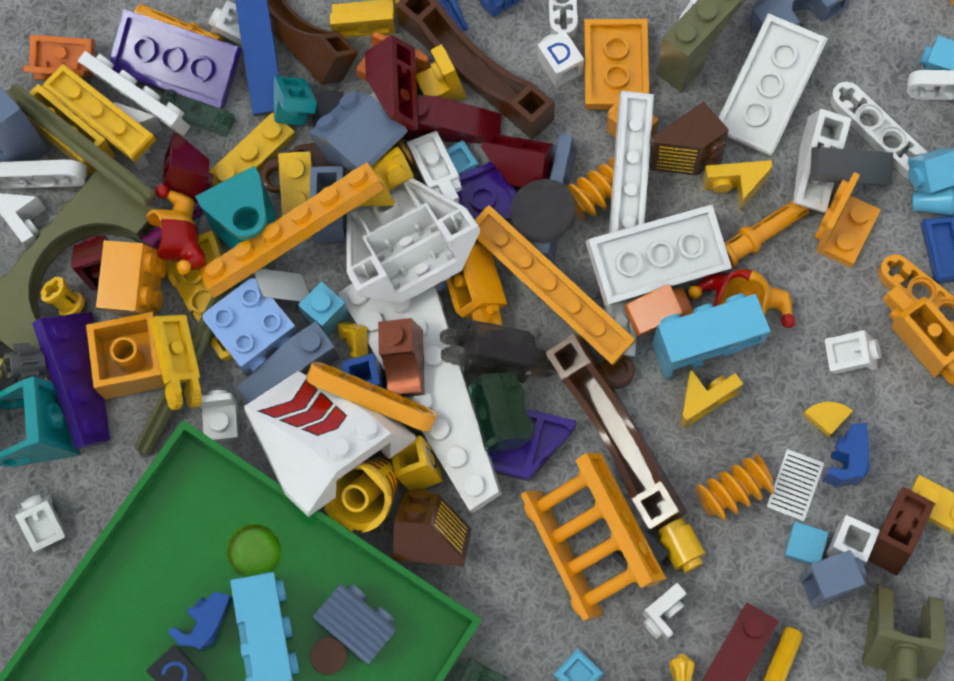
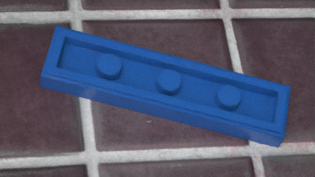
[235,0,280,116]

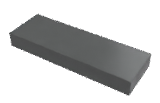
[810,147,894,185]

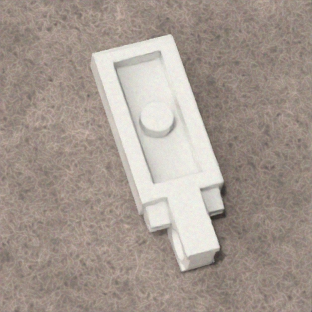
[406,131,462,204]

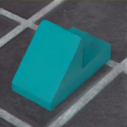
[274,75,317,125]

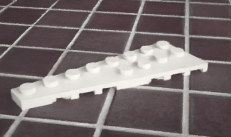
[338,284,502,513]

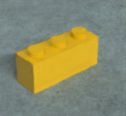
[23,84,115,175]

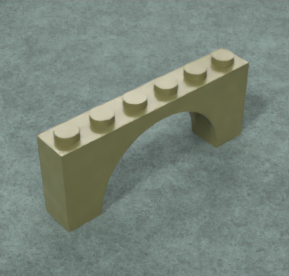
[657,0,746,93]
[0,170,157,363]

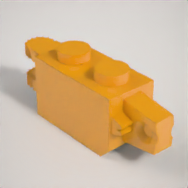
[446,240,507,337]
[883,285,954,387]

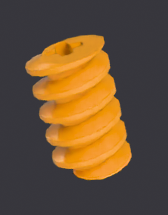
[565,157,615,221]
[695,453,775,522]

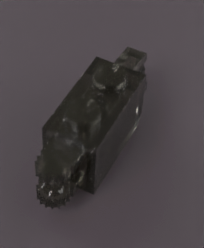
[440,320,555,384]

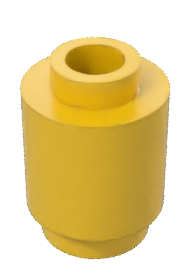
[658,518,706,574]

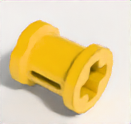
[40,277,85,316]

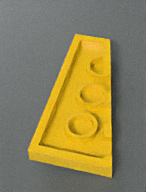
[166,230,234,362]

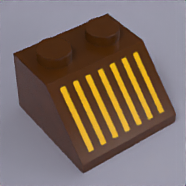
[649,101,729,176]
[393,489,471,567]

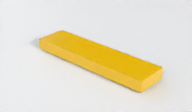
[42,64,156,163]

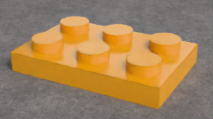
[584,19,649,110]

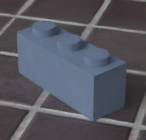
[0,87,50,162]

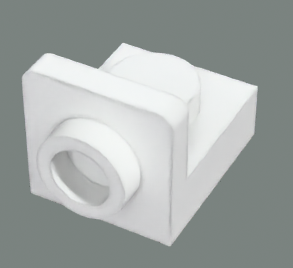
[208,0,242,46]
[825,330,882,374]
[200,390,240,443]
[15,494,67,552]
[642,583,687,642]

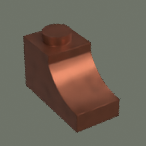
[378,318,425,397]
[868,486,935,576]

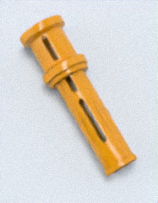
[724,199,810,269]

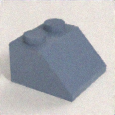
[308,91,408,171]

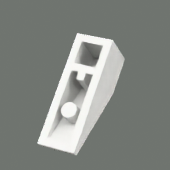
[793,109,852,213]

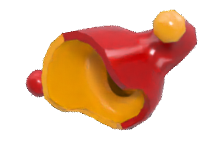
[146,184,206,275]
[688,269,795,328]

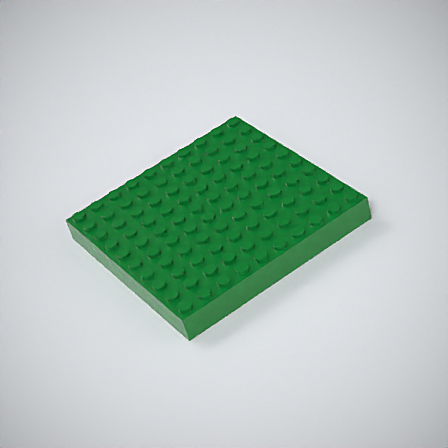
[0,420,482,681]

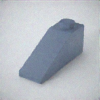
[237,321,340,403]

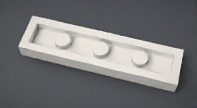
[78,51,191,136]

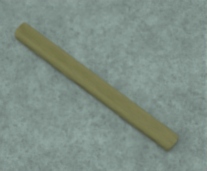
[6,84,156,206]
[135,281,241,455]

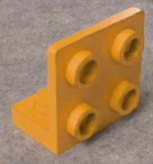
[814,172,881,268]

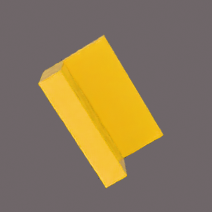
[330,0,396,38]

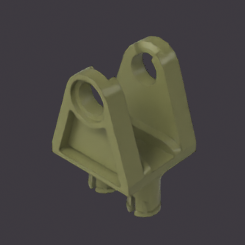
[862,585,946,681]

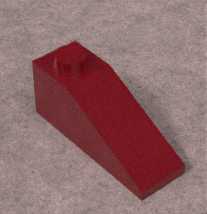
[365,35,418,131]
[404,95,502,144]
[702,603,779,681]

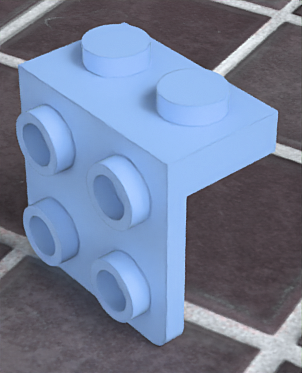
[203,278,297,375]

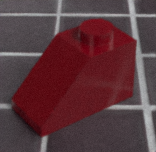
[162,132,213,203]
[481,133,553,192]
[71,236,109,291]

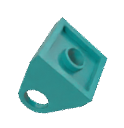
[195,166,276,266]
[0,376,80,467]

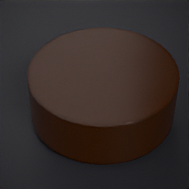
[601,355,635,389]
[310,637,347,675]

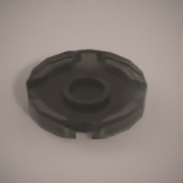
[510,179,577,244]

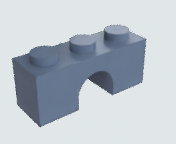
[749,0,850,35]

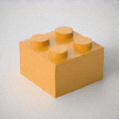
[96,240,167,316]
[86,312,166,399]

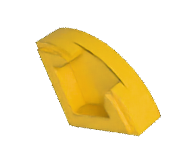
[337,321,368,358]
[803,402,853,438]

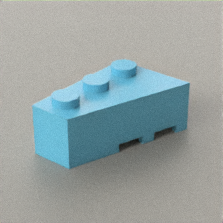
[652,293,771,380]
[230,572,299,681]

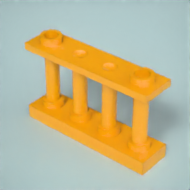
[520,453,666,621]

